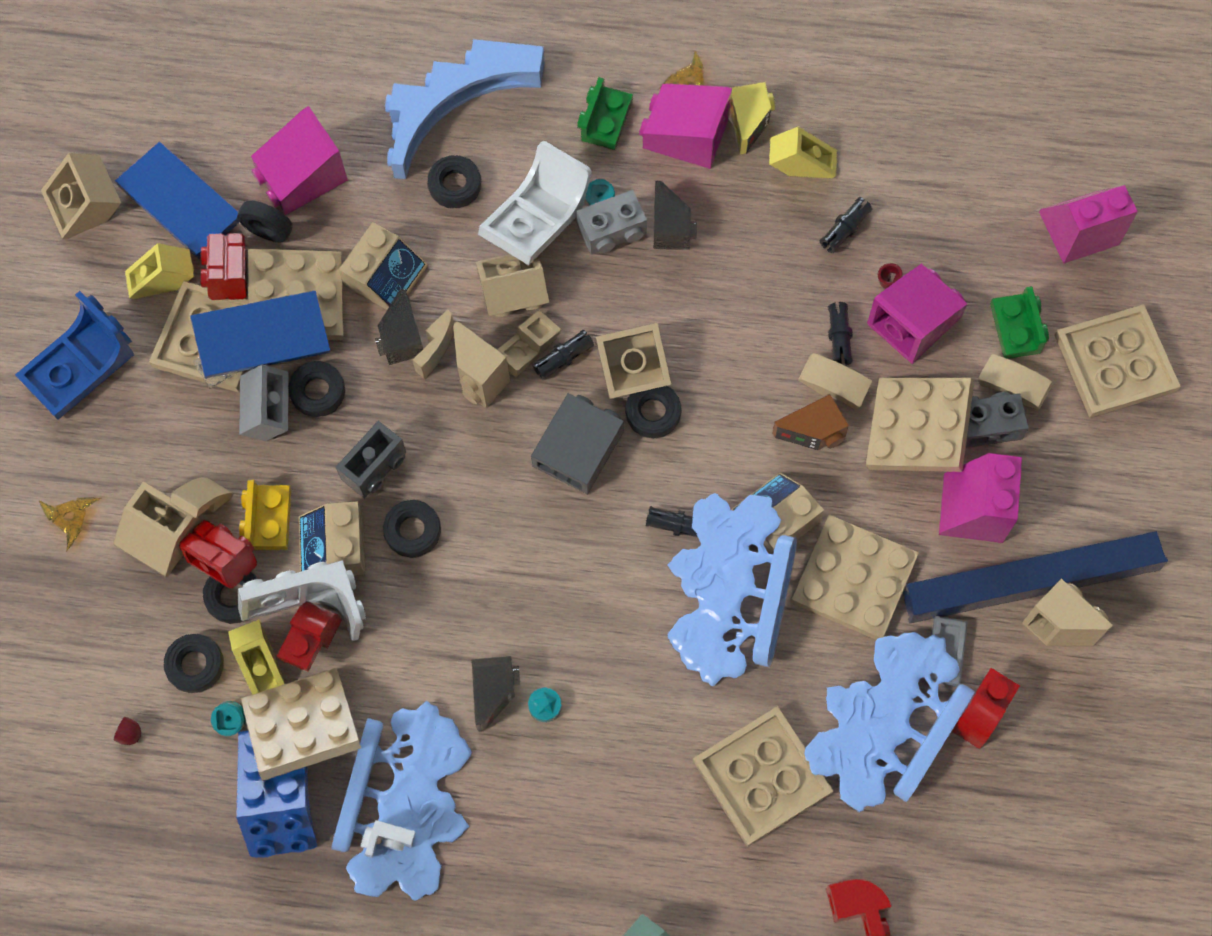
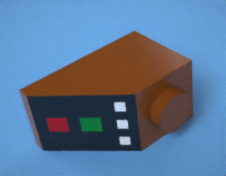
[772,394,849,450]

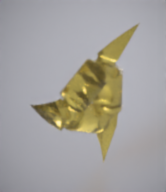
[658,51,704,90]
[39,497,101,552]

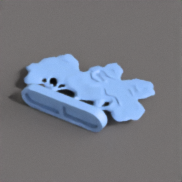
[667,493,797,686]
[804,632,975,812]
[332,701,472,900]

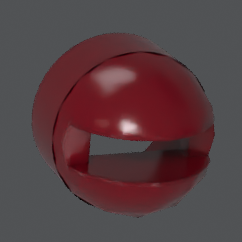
[878,263,903,289]
[113,716,142,745]

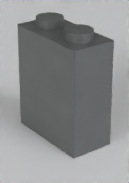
[531,393,624,495]

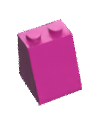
[639,84,732,169]
[251,106,348,215]
[1039,185,1138,264]
[867,263,967,364]
[939,453,1022,543]

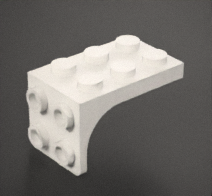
[478,141,592,265]
[238,560,366,641]

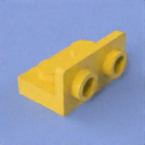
[239,480,292,550]

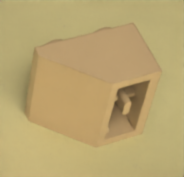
[113,482,202,578]
[1022,579,1112,646]

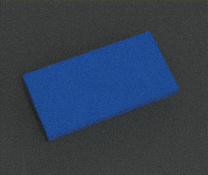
[115,141,239,259]
[190,290,330,379]

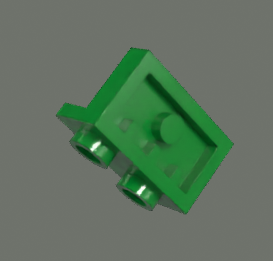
[577,77,633,150]
[990,286,1049,359]

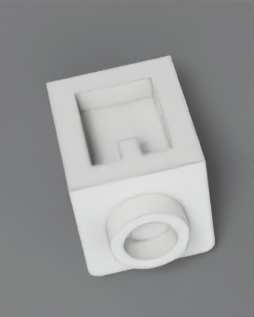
[361,820,415,858]

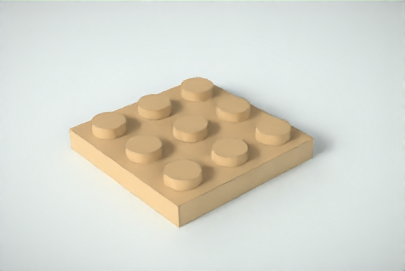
[248,249,343,340]
[149,281,248,393]
[1055,304,1181,418]
[866,378,974,472]
[791,515,919,640]
[241,668,361,781]
[693,706,833,847]

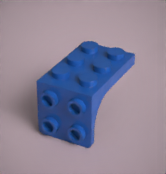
[15,291,134,420]
[236,731,317,858]

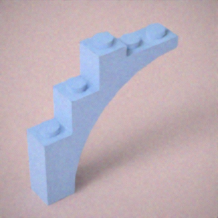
[385,39,545,179]

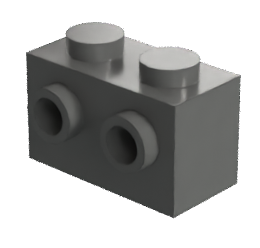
[966,392,1029,448]
[335,420,406,499]

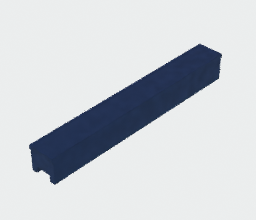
[902,531,1168,624]

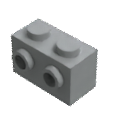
[576,190,647,255]
[239,364,288,441]

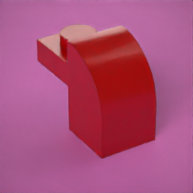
[277,601,342,672]
[951,668,1020,749]
[826,879,892,936]

